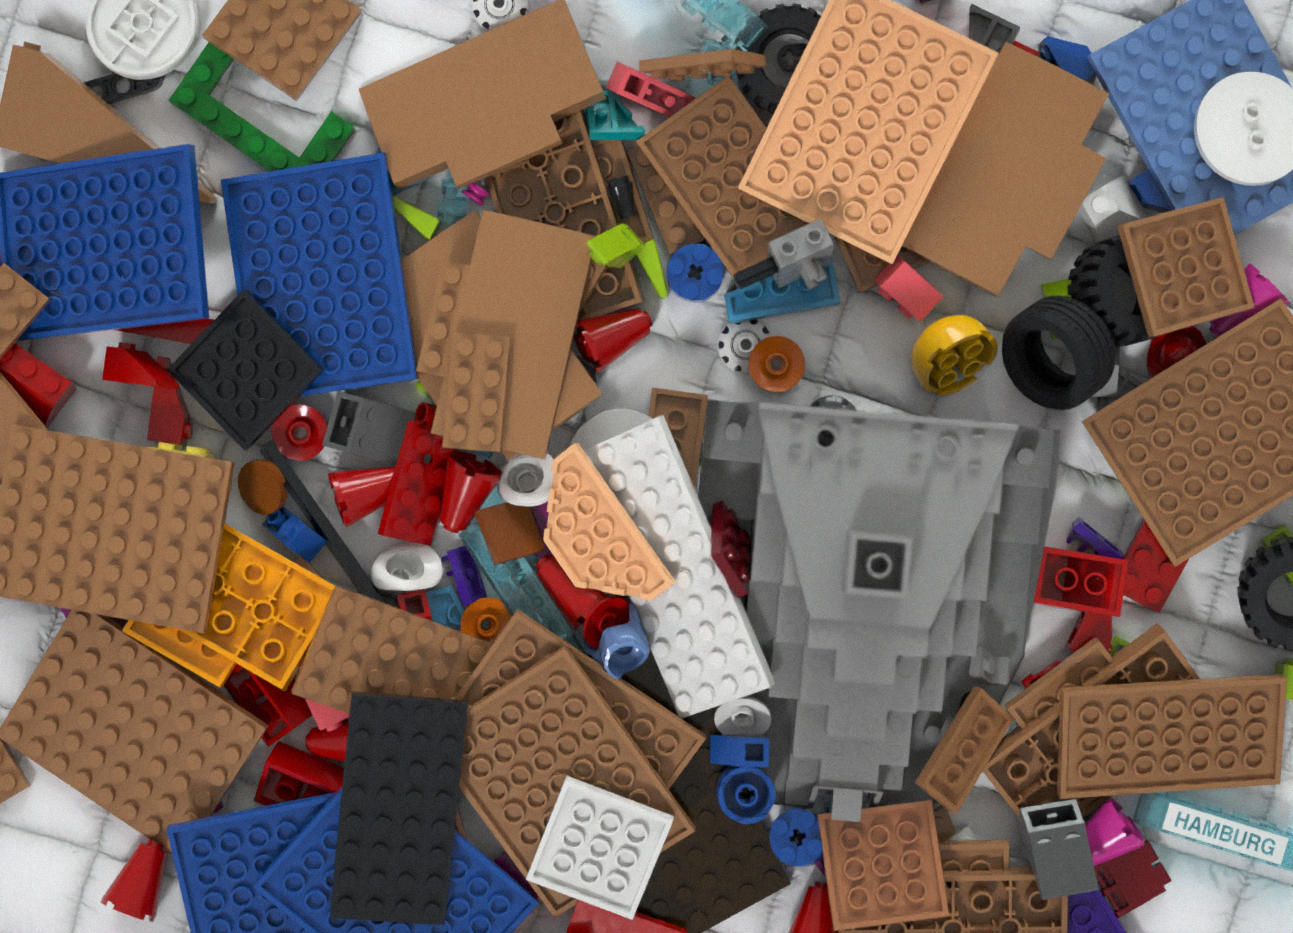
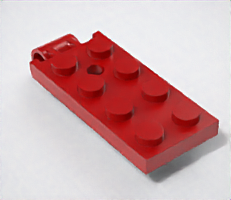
[377,402,457,546]
[1123,519,1189,613]

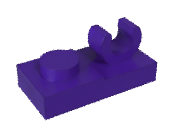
[1066,516,1123,559]
[441,544,488,606]

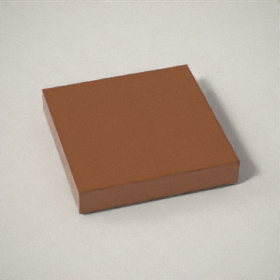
[475,502,546,566]

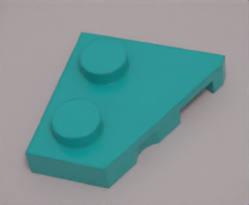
[586,90,645,140]

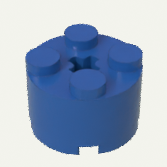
[667,244,724,303]
[715,766,776,824]
[769,808,823,867]

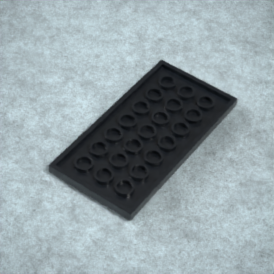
[330,691,468,925]

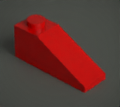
[102,342,179,390]
[147,356,193,445]
[1064,612,1113,654]

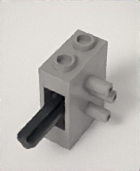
[733,219,834,290]

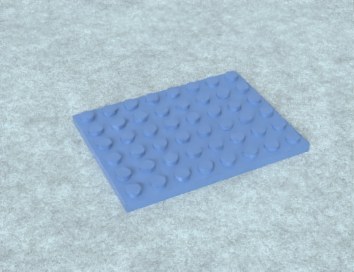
[1087,0,1293,235]

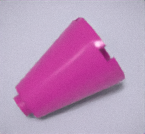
[1209,263,1290,338]
[1085,797,1145,866]

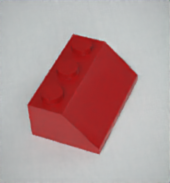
[0,343,77,428]
[224,664,312,747]
[254,741,344,806]

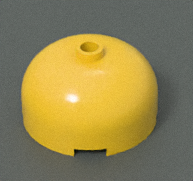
[911,315,998,396]

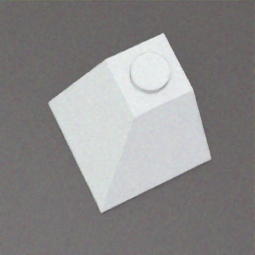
[1078,175,1148,242]

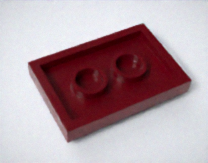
[711,500,751,598]

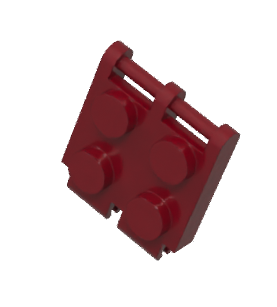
[1094,840,1172,918]

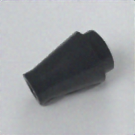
[606,175,636,219]

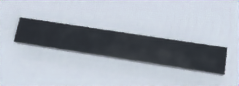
[260,440,387,604]

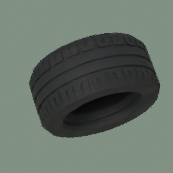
[1002,295,1115,410]

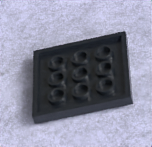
[167,289,325,450]

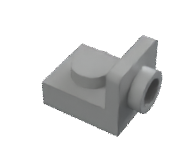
[969,647,1011,685]

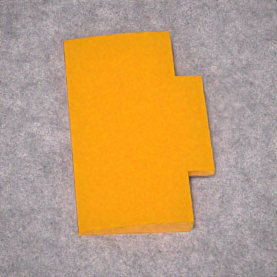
[122,524,334,692]

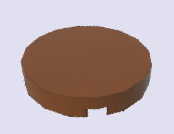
[238,459,287,515]

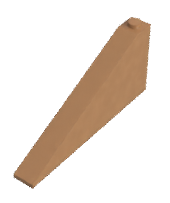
[0,41,217,204]

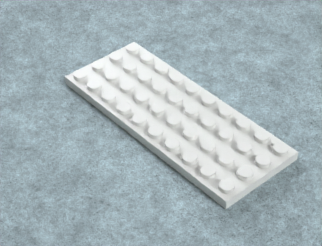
[584,415,776,718]

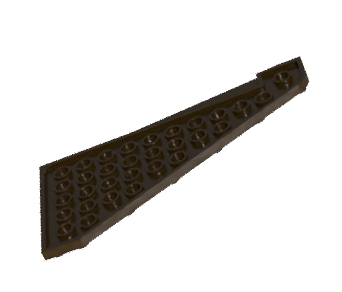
[616,594,791,933]

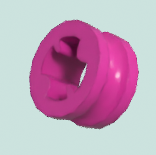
[461,183,490,206]

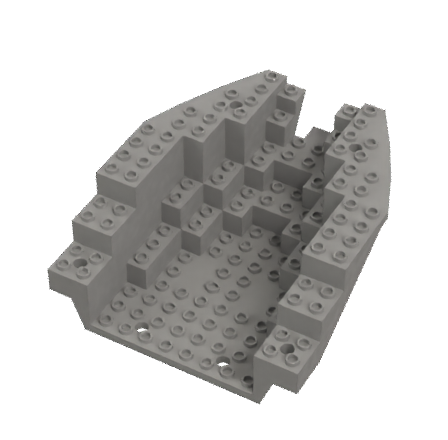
[698,399,1061,822]

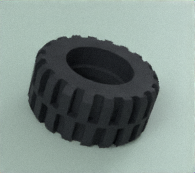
[735,3,821,115]
[1068,235,1159,347]
[1237,537,1293,652]

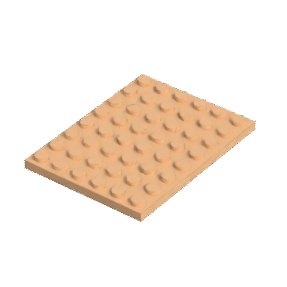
[738,0,999,264]

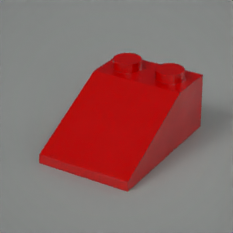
[1033,546,1129,617]

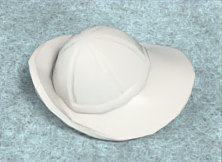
[497,452,555,506]
[370,542,444,592]

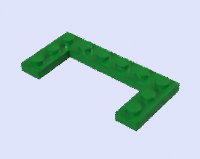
[168,42,356,171]

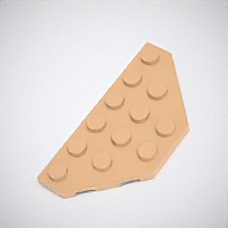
[543,443,676,601]

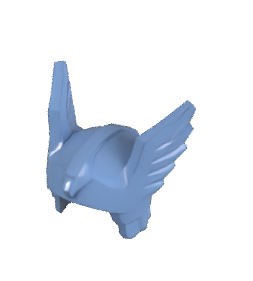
[582,598,650,680]

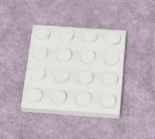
[526,776,674,920]

